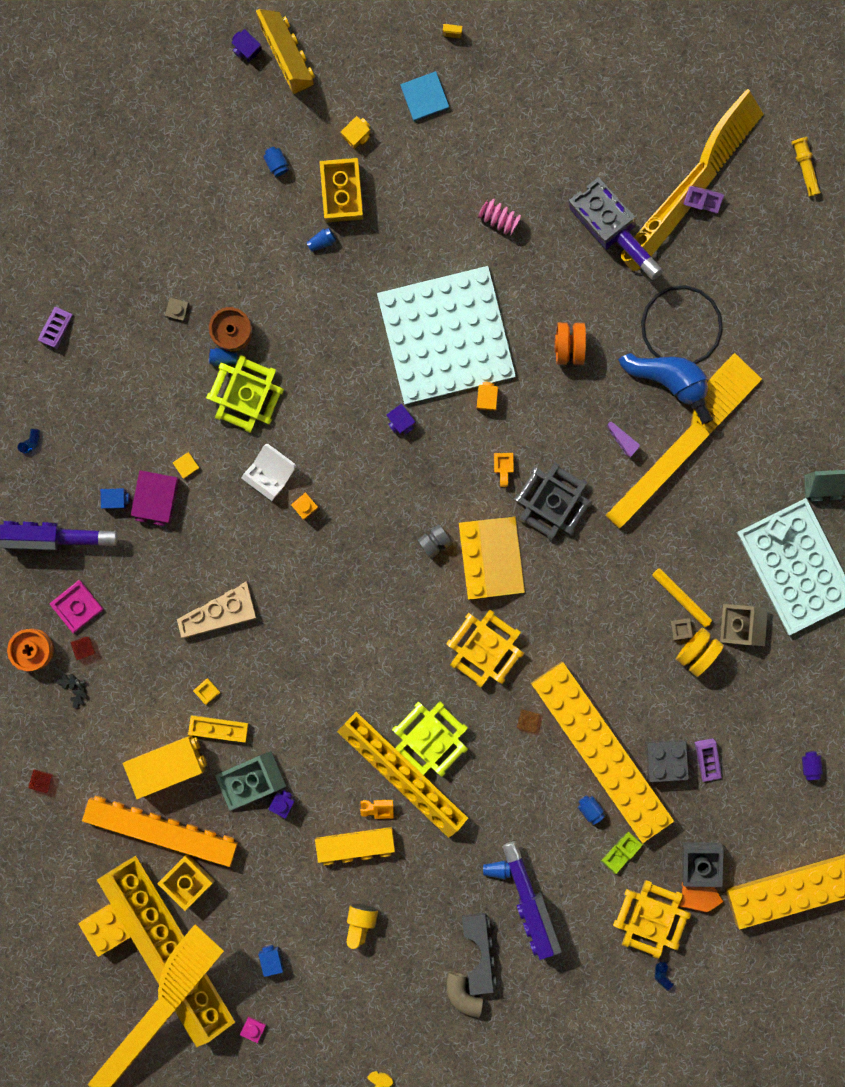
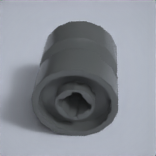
[417,524,453,559]

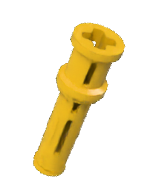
[791,137,821,197]

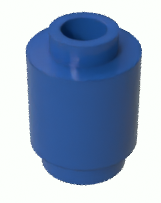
[263,147,289,177]
[578,795,605,825]

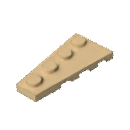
[177,581,257,639]

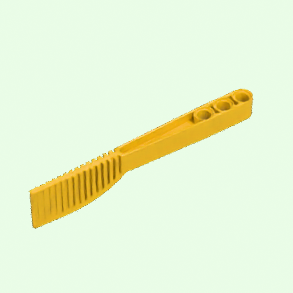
[621,89,764,271]
[605,353,762,529]
[88,924,224,1087]

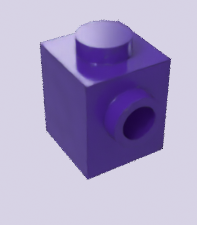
[231,29,262,63]
[386,403,415,435]
[268,790,295,819]

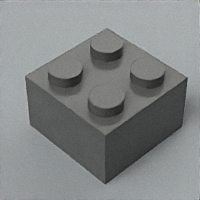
[645,740,688,782]

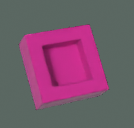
[240,1016,266,1043]

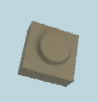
[165,298,189,321]
[670,618,693,640]

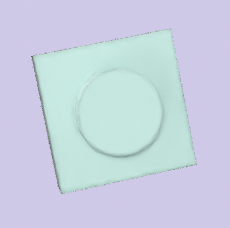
[764,514,791,541]

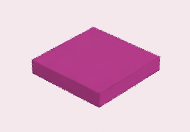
[49,580,104,634]

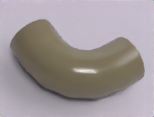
[446,972,483,1018]

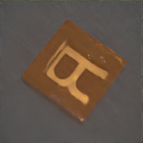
[516,709,540,733]

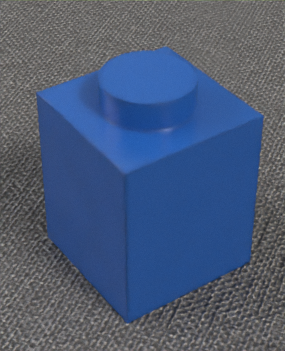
[100,488,130,509]
[258,945,284,977]

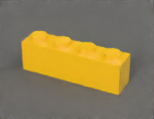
[315,827,395,865]

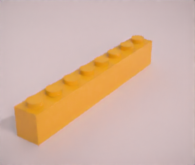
[82,795,238,867]

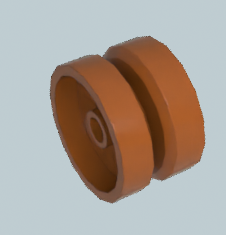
[209,307,253,352]

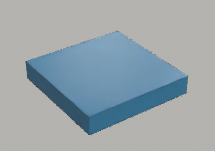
[400,71,449,121]

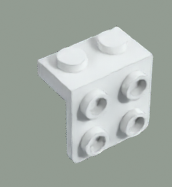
[241,444,296,501]

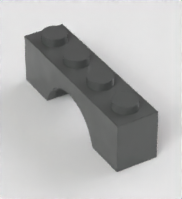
[462,913,497,995]

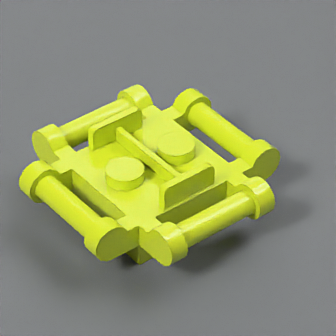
[206,355,284,433]
[392,701,468,777]

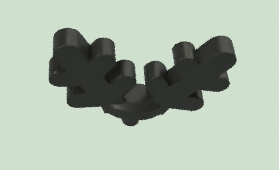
[56,674,88,708]

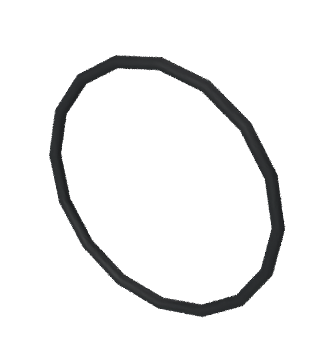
[641,285,723,364]

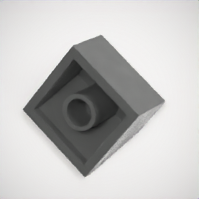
[682,842,723,887]

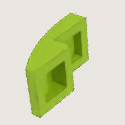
[601,832,643,874]

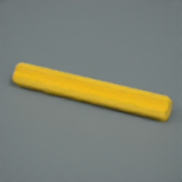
[652,569,712,627]

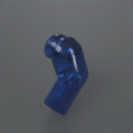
[17,429,40,454]
[654,962,674,991]

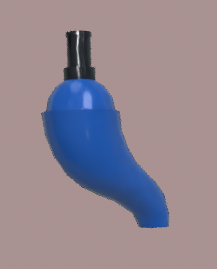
[618,353,713,425]

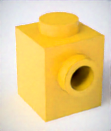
[340,116,370,149]

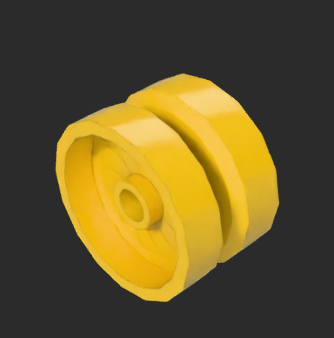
[676,627,724,677]

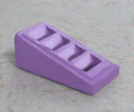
[38,307,73,349]
[607,422,640,458]
[695,739,722,782]

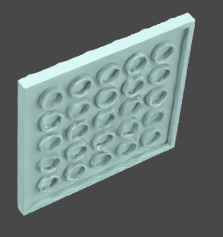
[377,266,516,405]

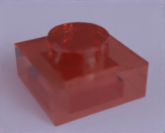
[70,636,96,661]
[28,769,53,793]

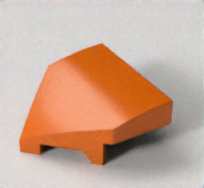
[678,882,723,912]

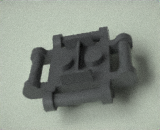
[514,462,592,540]

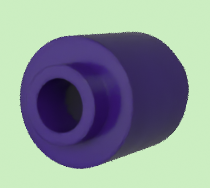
[802,751,823,780]

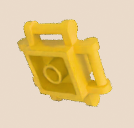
[446,610,524,688]
[613,880,691,959]

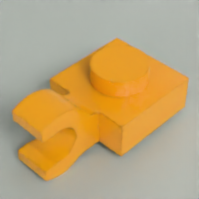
[494,453,514,487]
[360,800,394,819]

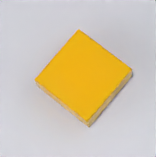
[442,24,462,38]
[173,452,199,479]
[193,678,220,705]

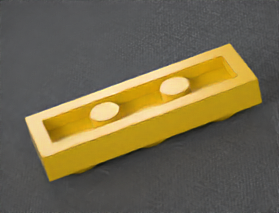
[188,715,249,742]

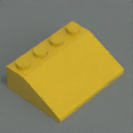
[256,9,315,95]
[458,517,525,600]

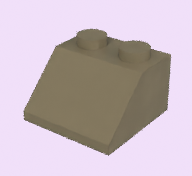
[720,604,768,646]

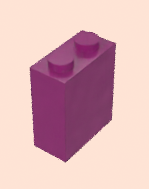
[131,470,179,526]

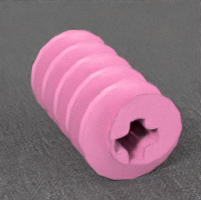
[477,199,521,236]

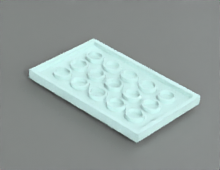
[736,498,845,635]

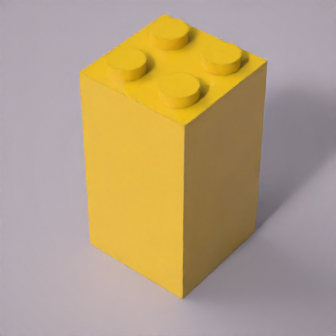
[123,735,208,799]

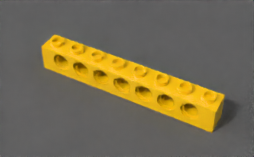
[337,712,468,838]

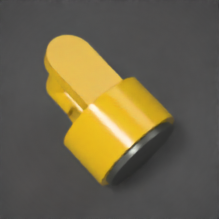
[347,904,378,949]

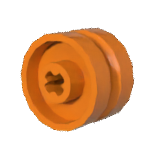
[555,322,586,365]
[7,629,54,671]

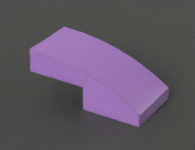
[683,186,724,213]

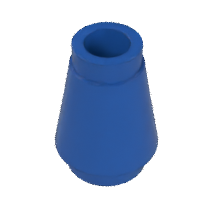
[307,228,336,252]
[209,347,237,366]
[483,860,512,880]

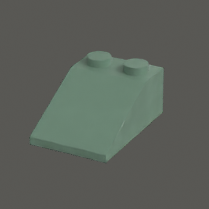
[804,470,845,501]
[215,751,286,811]

